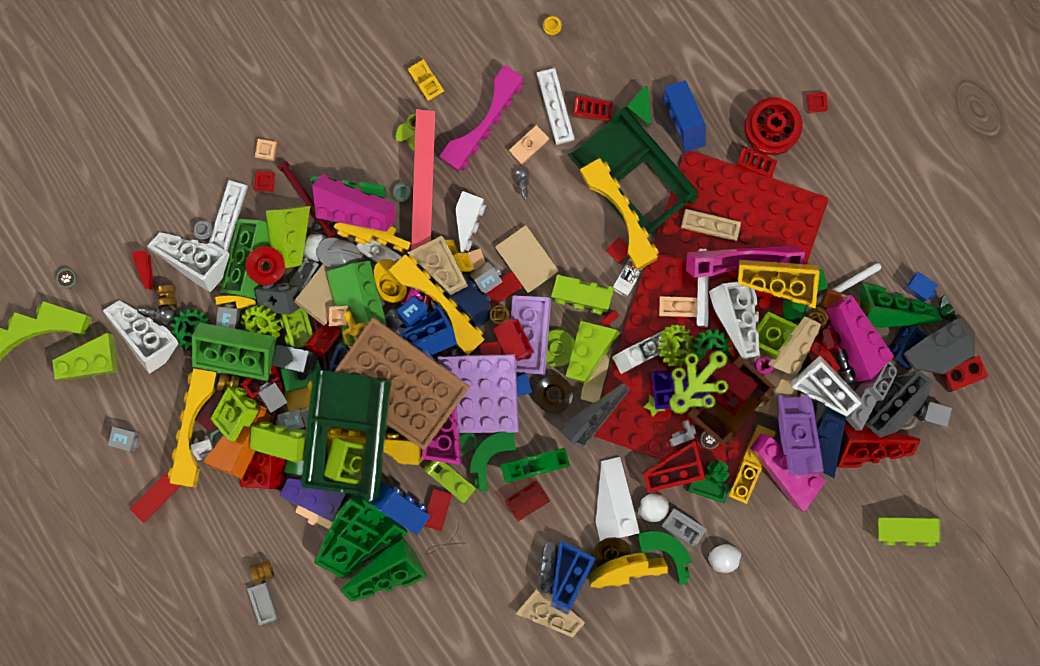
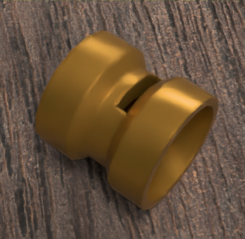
[156,285,177,307]
[490,305,511,325]
[807,306,829,330]
[216,372,240,392]
[249,560,275,585]

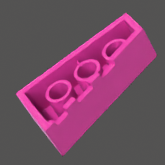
[313,174,396,232]
[826,295,894,382]
[422,406,462,465]
[749,433,826,512]

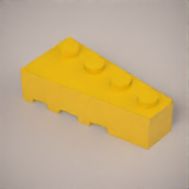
[738,260,819,309]

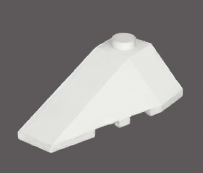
[147,232,230,292]
[103,300,179,374]
[596,457,639,541]

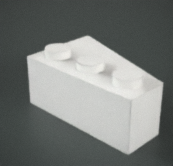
[791,356,862,416]

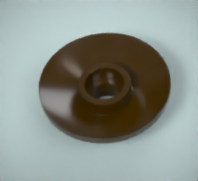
[535,375,573,414]
[592,537,630,567]

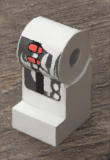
[613,259,641,298]

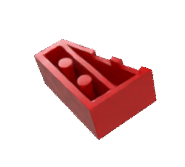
[643,438,706,493]

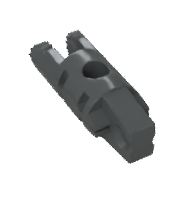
[537,542,557,593]

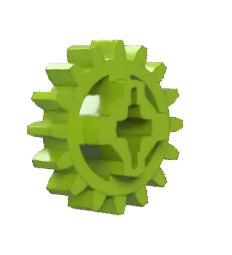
[241,305,281,341]
[657,325,695,367]

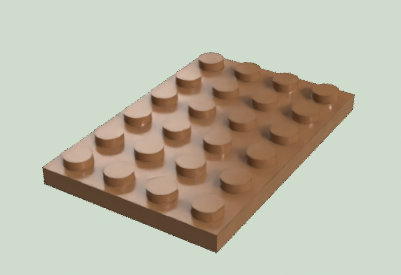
[335,317,470,451]

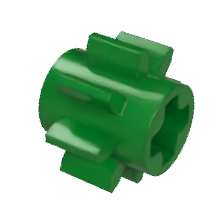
[704,460,730,484]

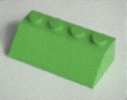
[220,219,270,300]
[326,261,387,346]
[192,322,275,381]

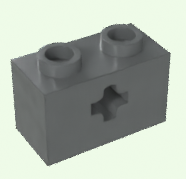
[255,283,301,315]

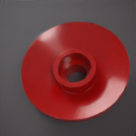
[246,246,285,285]

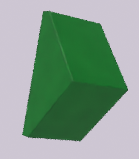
[626,86,651,128]

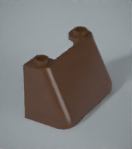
[686,356,776,446]

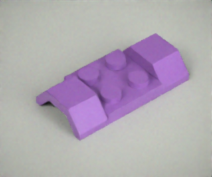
[777,395,824,476]

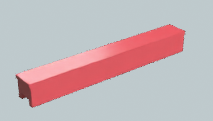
[411,109,435,251]

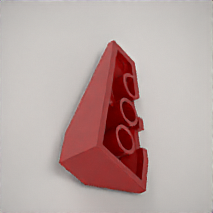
[837,424,921,468]

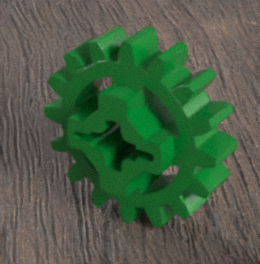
[170,309,211,350]
[691,330,733,363]

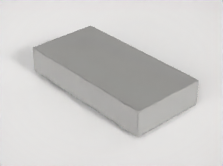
[247,582,278,626]

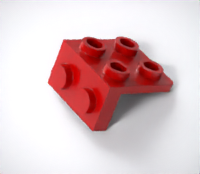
[240,451,286,490]

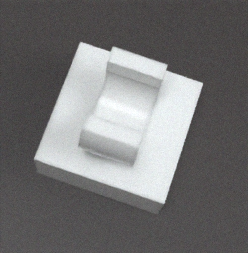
[191,435,214,461]

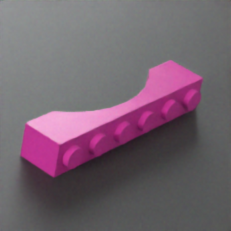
[439,65,524,173]
[686,246,805,277]

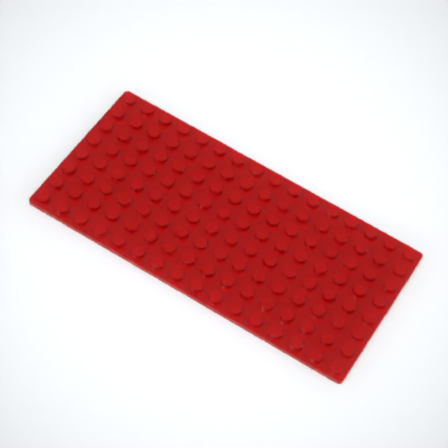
[594,150,828,484]

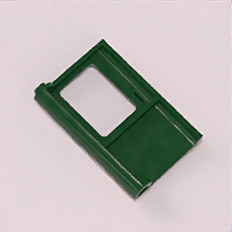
[568,107,699,235]
[301,370,392,502]

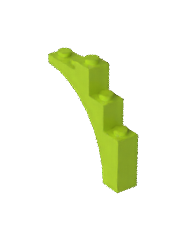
[0,301,92,361]

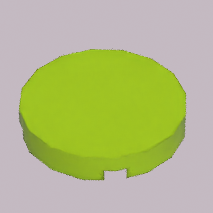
[546,329,575,368]

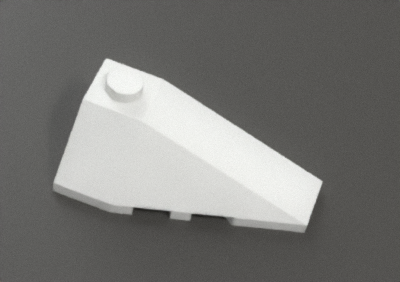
[709,282,759,359]

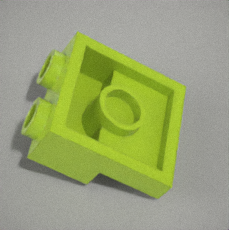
[211,387,259,442]

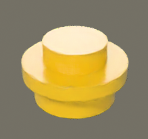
[543,16,562,35]

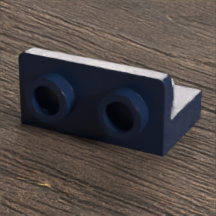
[888,325,928,370]

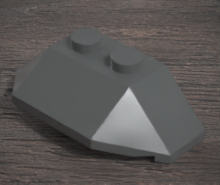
[904,317,975,374]
[865,370,933,438]

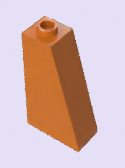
[203,404,272,479]

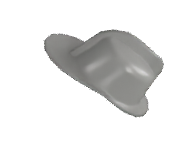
[317,238,362,269]

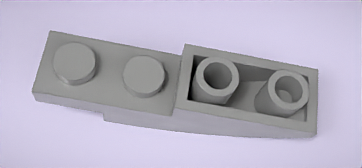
[845,361,898,430]

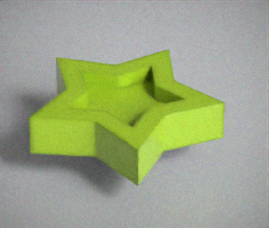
[643,395,665,417]

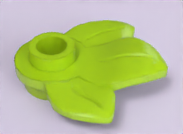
[396,114,416,151]

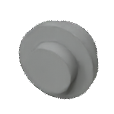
[193,220,213,240]

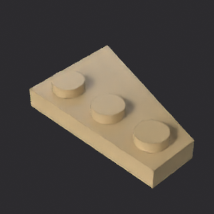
[408,236,468,295]
[768,317,821,376]
[515,588,585,638]

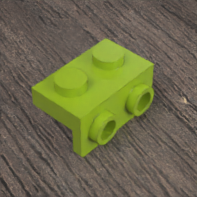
[280,308,313,349]

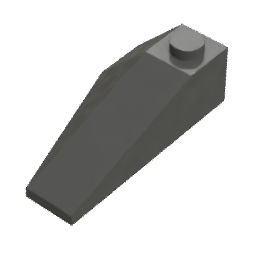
[561,383,631,449]

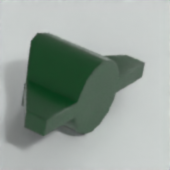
[938,295,957,322]

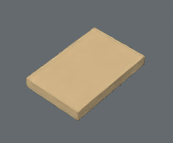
[495,225,559,294]
[294,264,335,325]

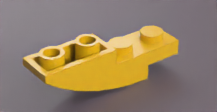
[334,223,411,253]
[729,424,776,504]
[587,552,668,588]

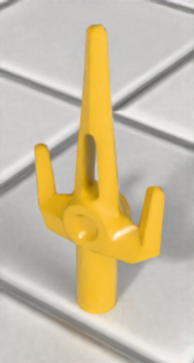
[342,310,367,346]

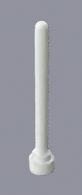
[806,263,881,316]

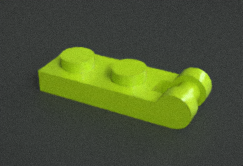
[423,460,476,503]

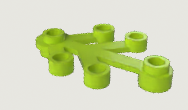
[670,351,728,413]

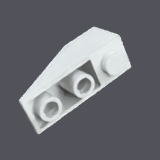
[456,191,486,253]
[612,330,666,374]

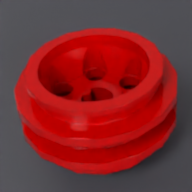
[744,97,803,156]

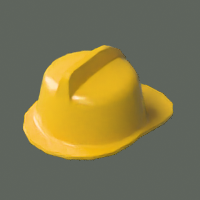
[373,259,407,303]

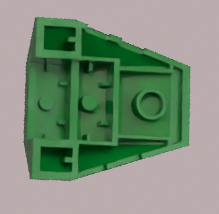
[314,495,408,579]

